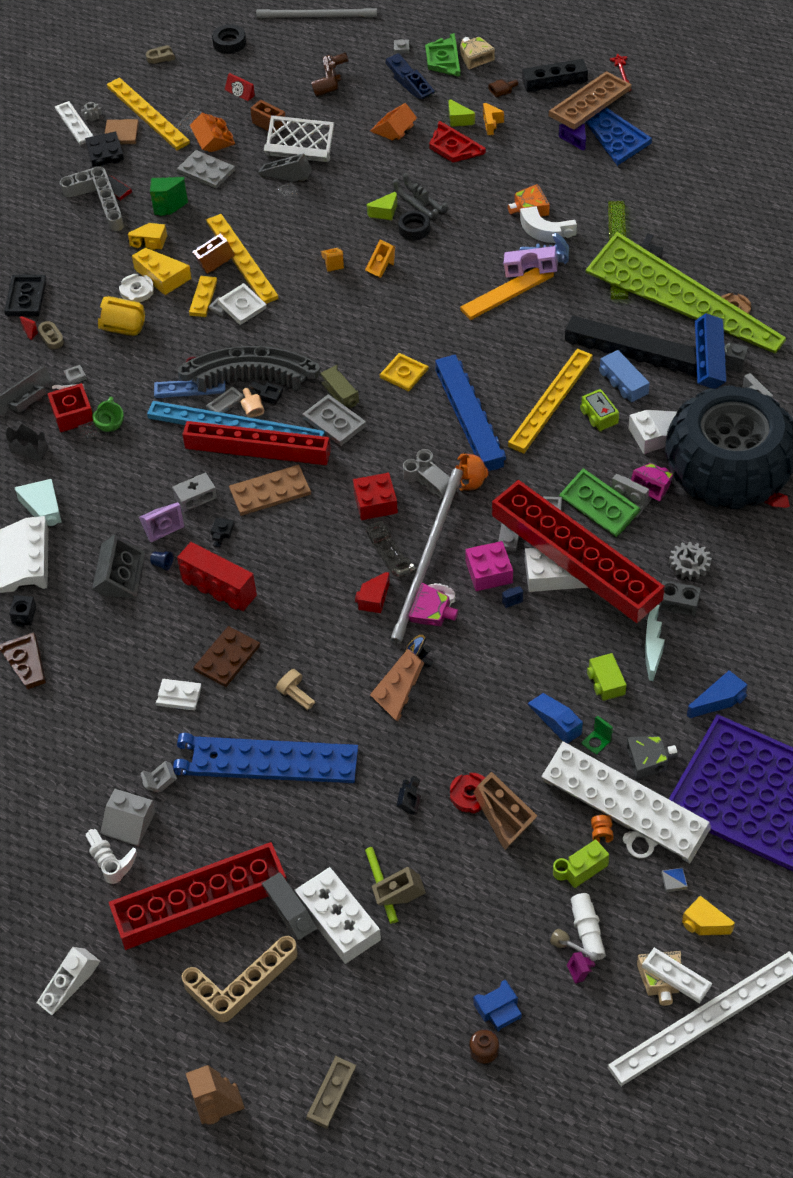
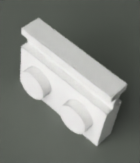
[156,679,202,711]

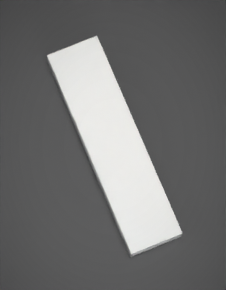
[55,101,93,145]

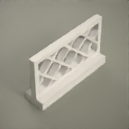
[264,116,334,162]

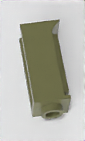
[321,364,359,408]

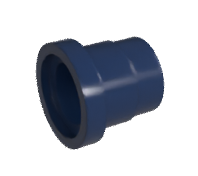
[150,551,174,570]

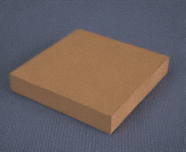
[105,119,139,144]

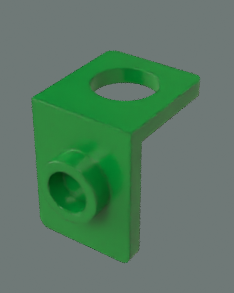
[582,716,613,755]

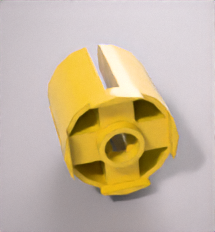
[98,296,145,336]

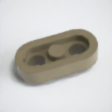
[38,321,64,349]

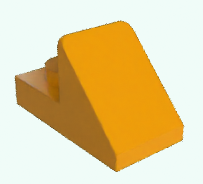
[483,103,504,135]
[365,240,395,278]
[321,248,344,272]

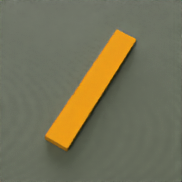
[460,267,554,320]

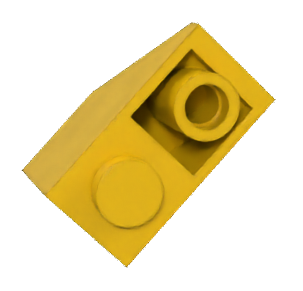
[128,223,167,250]

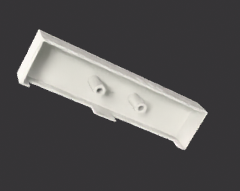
[542,742,711,864]

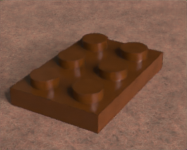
[194,626,260,687]

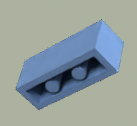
[599,350,650,402]

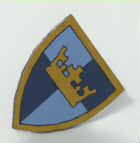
[406,635,433,667]

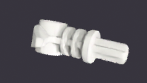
[86,829,137,884]

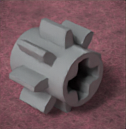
[81,102,102,121]

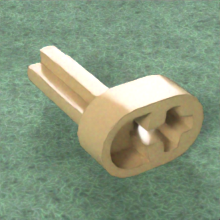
[276,669,315,711]

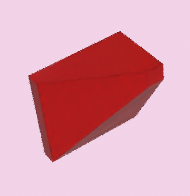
[20,316,38,340]
[764,492,790,508]

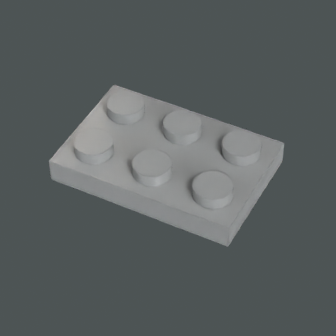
[177,150,235,189]
[302,394,366,446]

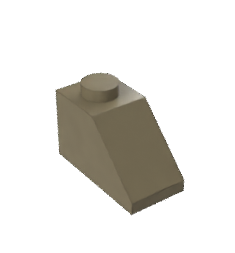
[372,867,426,906]

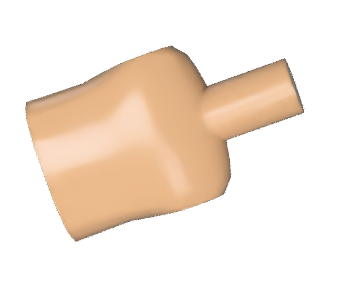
[240,388,265,418]

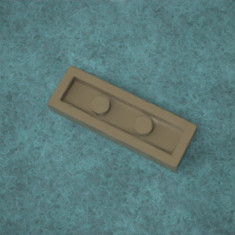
[306,1056,356,1129]

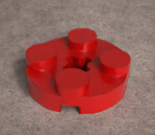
[450,773,485,813]

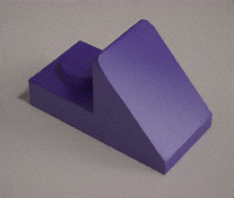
[559,124,586,151]

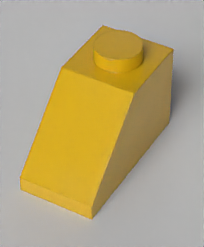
[682,896,735,935]

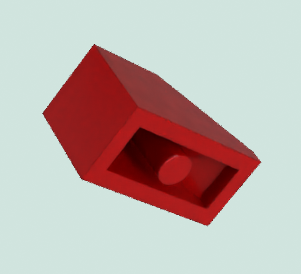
[355,572,390,613]

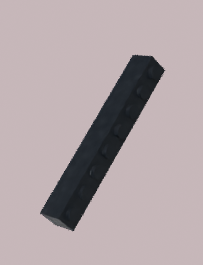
[565,315,697,376]

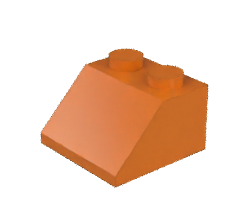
[370,103,417,140]

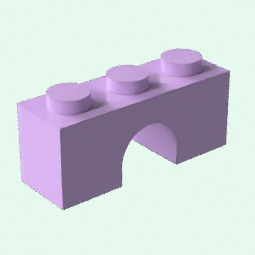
[504,246,558,278]

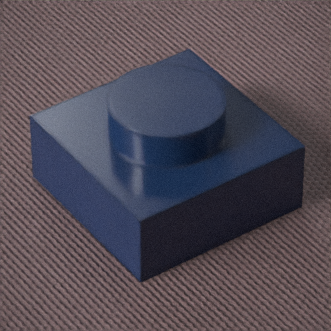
[502,586,523,608]

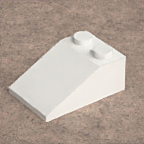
[629,410,677,454]

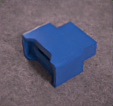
[473,980,522,1032]

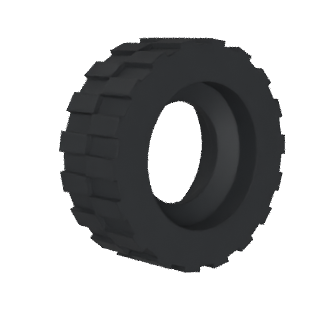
[212,24,246,54]

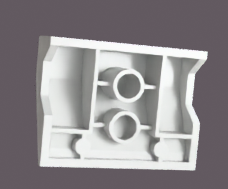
[0,516,48,593]

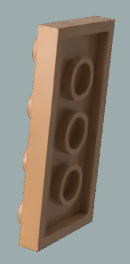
[229,465,311,516]

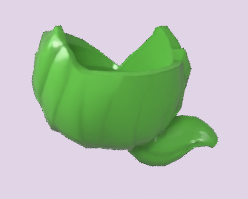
[92,397,124,432]

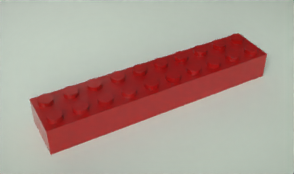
[492,480,665,623]

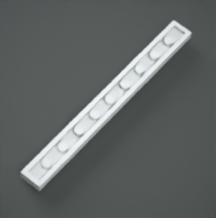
[608,951,793,1086]

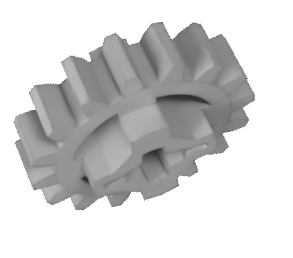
[669,542,712,580]

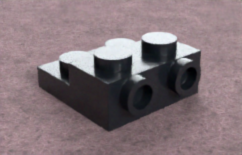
[85,131,124,167]

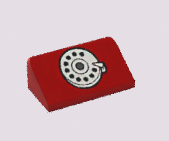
[225,73,255,101]

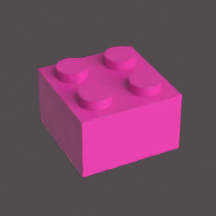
[465,541,513,591]

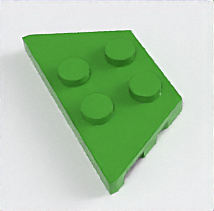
[425,33,460,76]

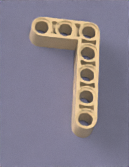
[182,936,298,1022]

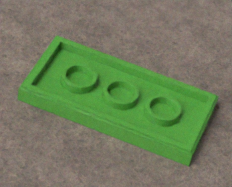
[559,468,641,537]

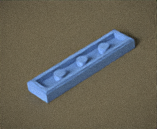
[154,380,225,398]

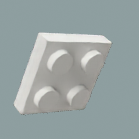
[218,283,267,325]

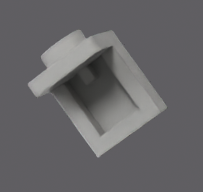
[140,761,177,793]

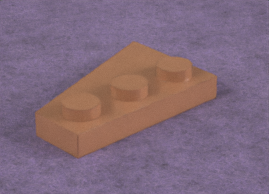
[370,649,424,721]

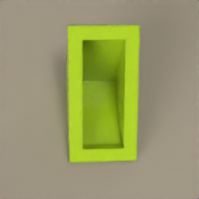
[448,99,475,127]
[367,192,397,220]

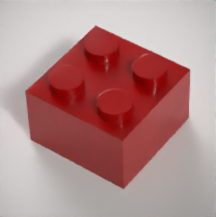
[47,383,93,432]
[353,472,398,520]

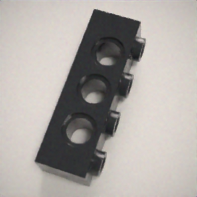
[522,59,588,92]

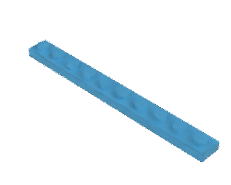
[147,401,325,437]

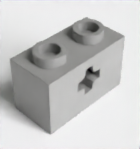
[172,473,217,512]

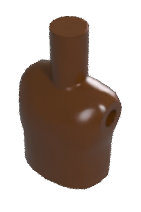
[488,79,518,97]

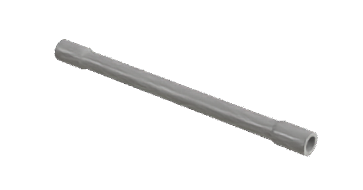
[256,8,377,19]

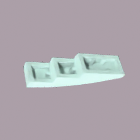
[645,605,665,681]

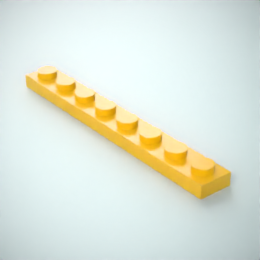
[107,77,190,150]
[206,214,279,304]
[508,349,593,453]

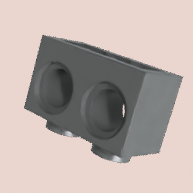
[658,580,701,617]

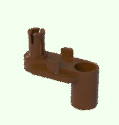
[311,52,349,97]

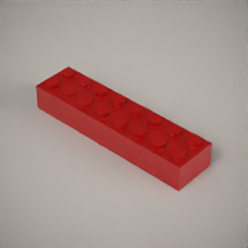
[108,842,287,950]

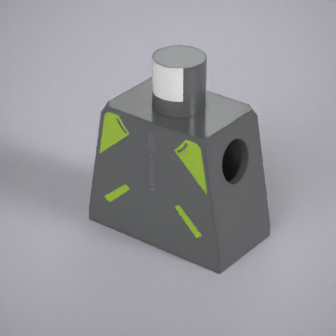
[626,736,678,780]

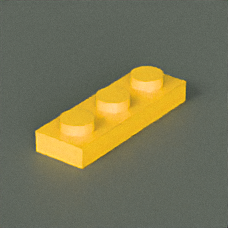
[189,276,217,317]

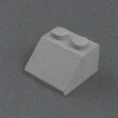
[100,789,156,846]

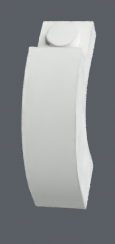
[520,206,577,243]

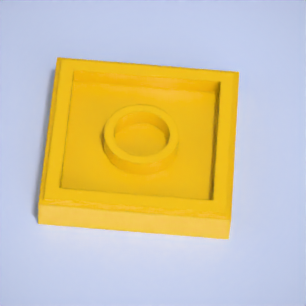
[379,353,429,391]

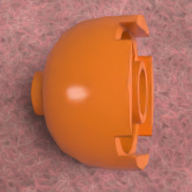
[455,453,488,491]

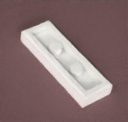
[642,947,712,1003]

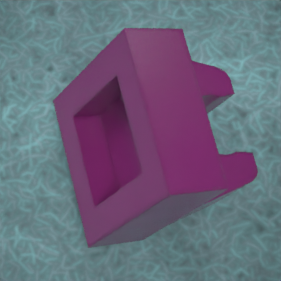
[567,952,595,984]

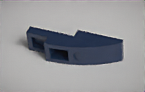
[385,53,435,99]

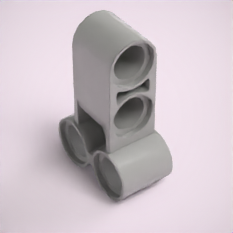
[403,449,450,499]

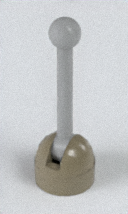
[550,929,598,961]

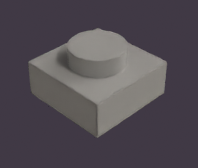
[394,39,410,54]

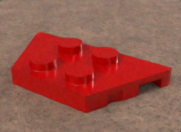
[429,121,486,163]

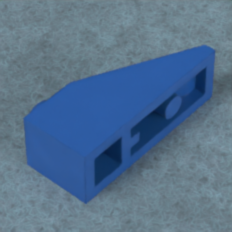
[687,671,748,718]
[528,693,583,744]

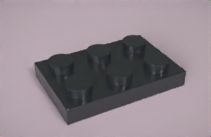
[4,275,47,316]

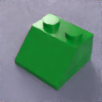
[150,177,188,216]

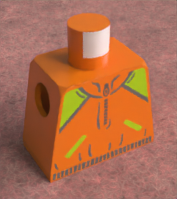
[508,184,550,217]

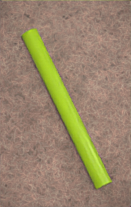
[365,847,398,924]

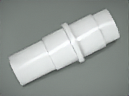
[571,893,606,960]

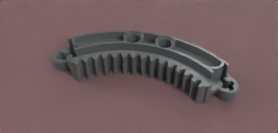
[178,346,320,393]

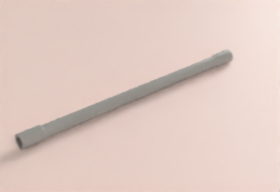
[390,468,463,644]

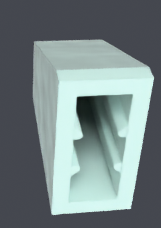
[15,479,62,526]

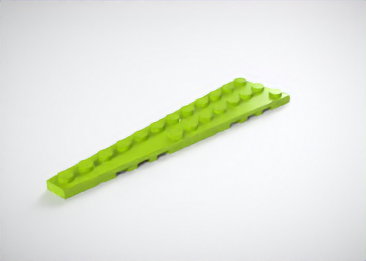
[585,232,786,353]

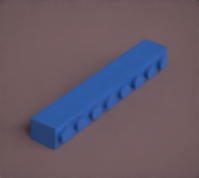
[435,355,506,471]

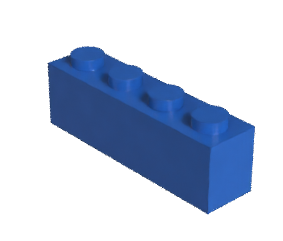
[695,313,726,389]

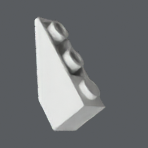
[36,947,100,1015]

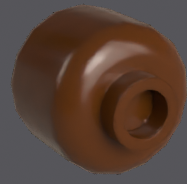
[470,1029,499,1064]

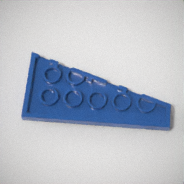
[585,108,652,166]

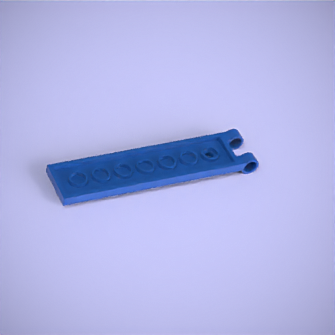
[173,733,358,783]

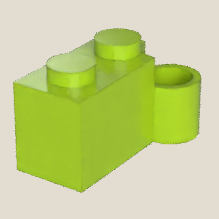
[553,839,609,888]

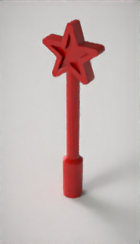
[610,54,631,91]

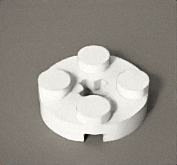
[119,274,154,302]

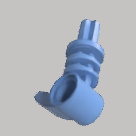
[519,233,569,264]

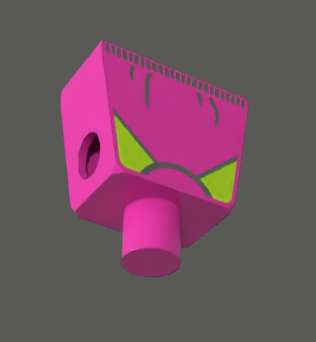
[631,463,673,501]
[409,583,458,626]

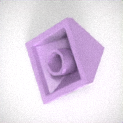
[139,502,184,542]

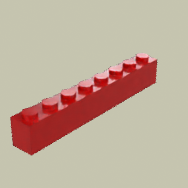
[182,421,331,465]

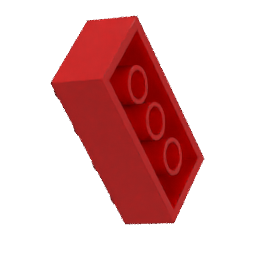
[177,542,257,611]

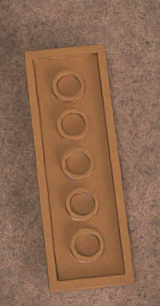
[548,71,632,129]

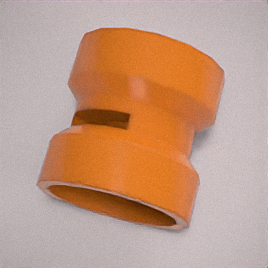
[591,815,614,843]

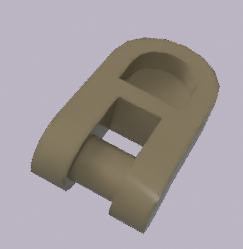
[146,45,175,64]

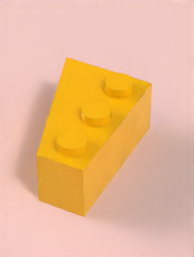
[132,248,192,295]

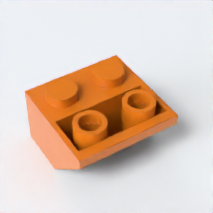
[190,113,236,152]

